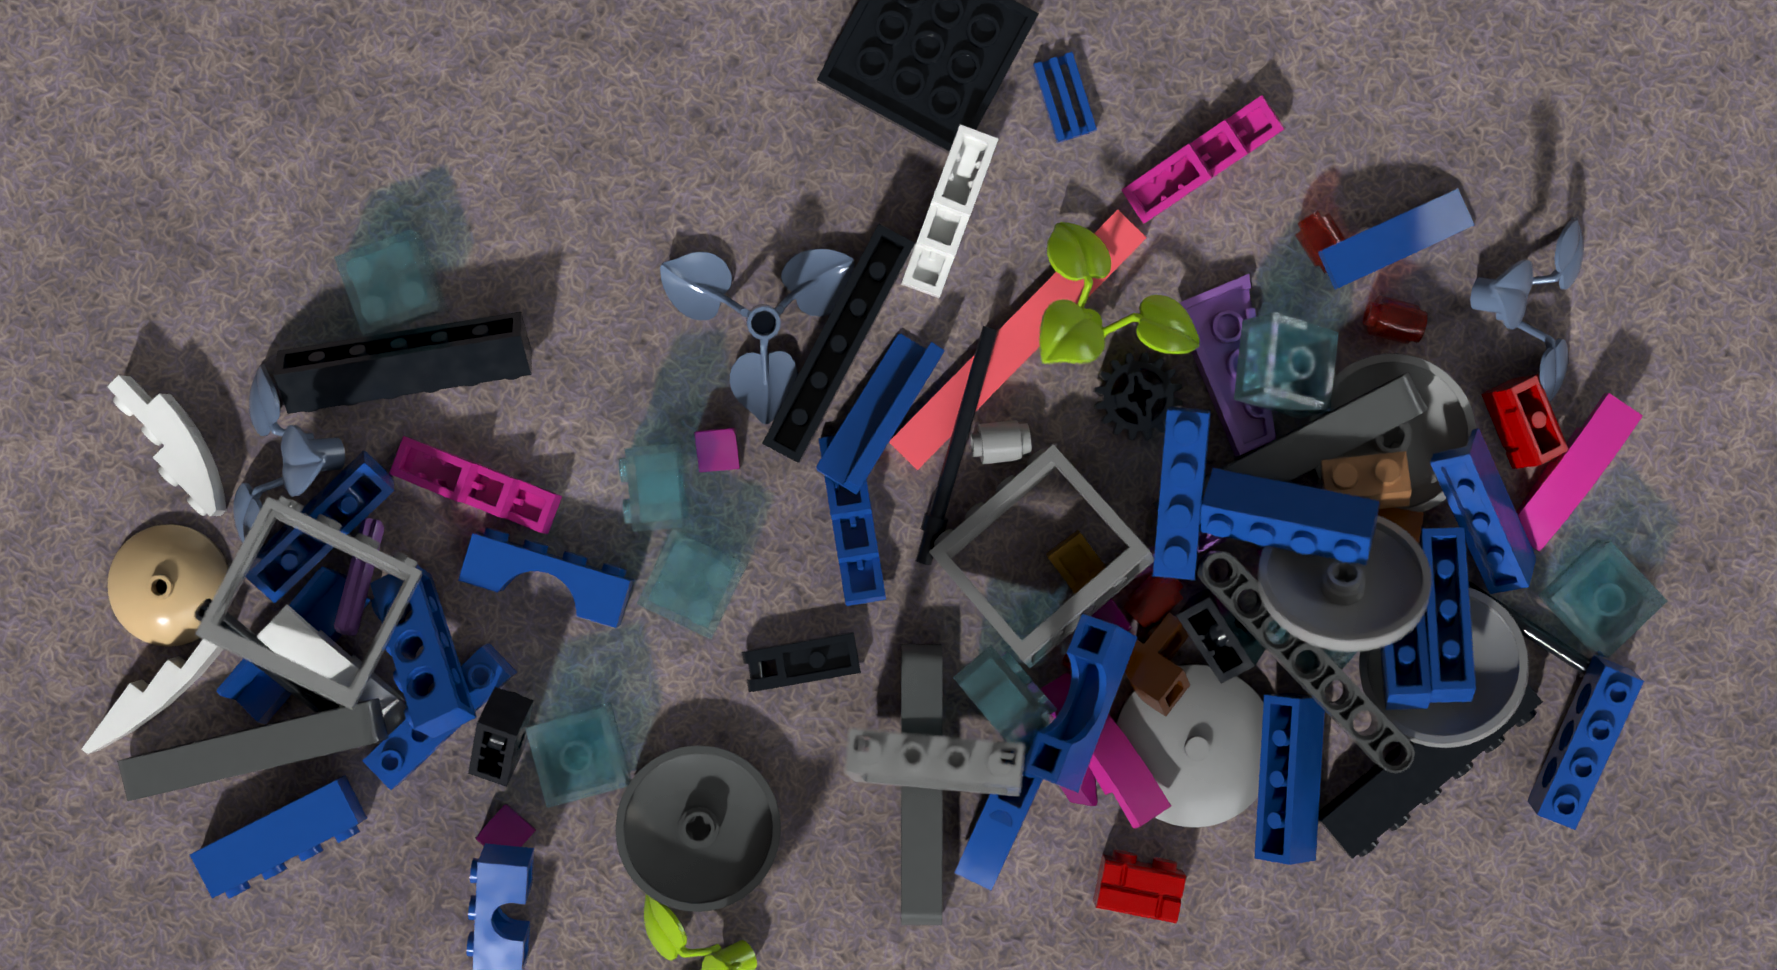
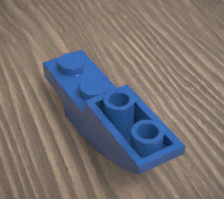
[954,722,1043,891]

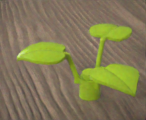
[1039,222,1200,364]
[644,894,757,970]

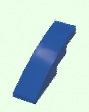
[1318,189,1475,289]
[818,436,886,606]

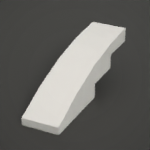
[901,124,998,298]
[257,604,407,735]
[81,639,223,754]

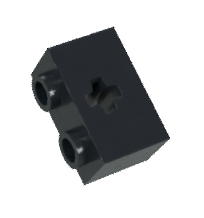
[1176,588,1266,684]
[468,687,534,787]

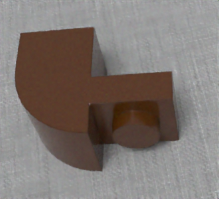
[1125,613,1190,717]

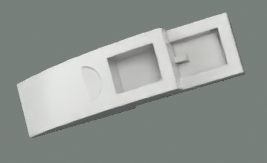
[107,375,227,517]

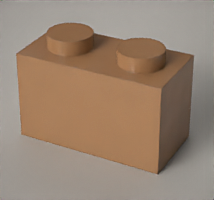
[1321,451,1412,509]

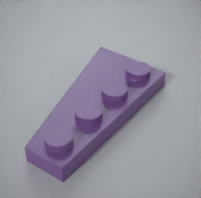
[1179,274,1276,456]

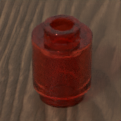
[1295,210,1346,274]
[1363,295,1428,344]
[1123,572,1184,630]

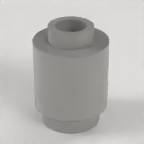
[970,420,1032,464]

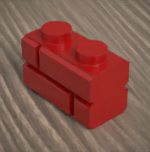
[1481,374,1569,469]
[1093,850,1186,924]

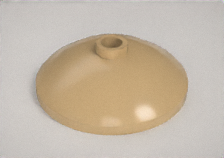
[107,524,229,647]

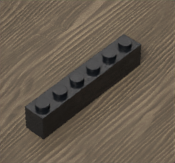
[762,224,915,463]
[274,312,532,414]
[1318,683,1543,859]

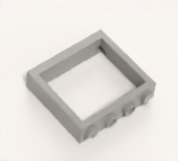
[929,444,1154,668]
[195,496,422,710]
[845,729,1024,797]

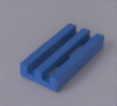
[1033,52,1097,144]

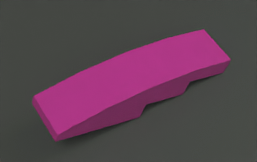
[1121,95,1285,224]
[1516,393,1643,552]
[389,436,562,534]
[1037,670,1171,829]

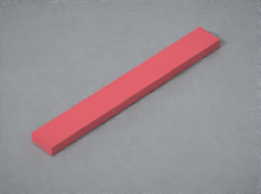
[889,210,1147,470]

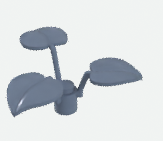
[1470,217,1584,403]
[660,249,855,424]
[233,364,345,543]

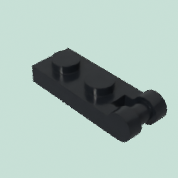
[742,632,861,692]

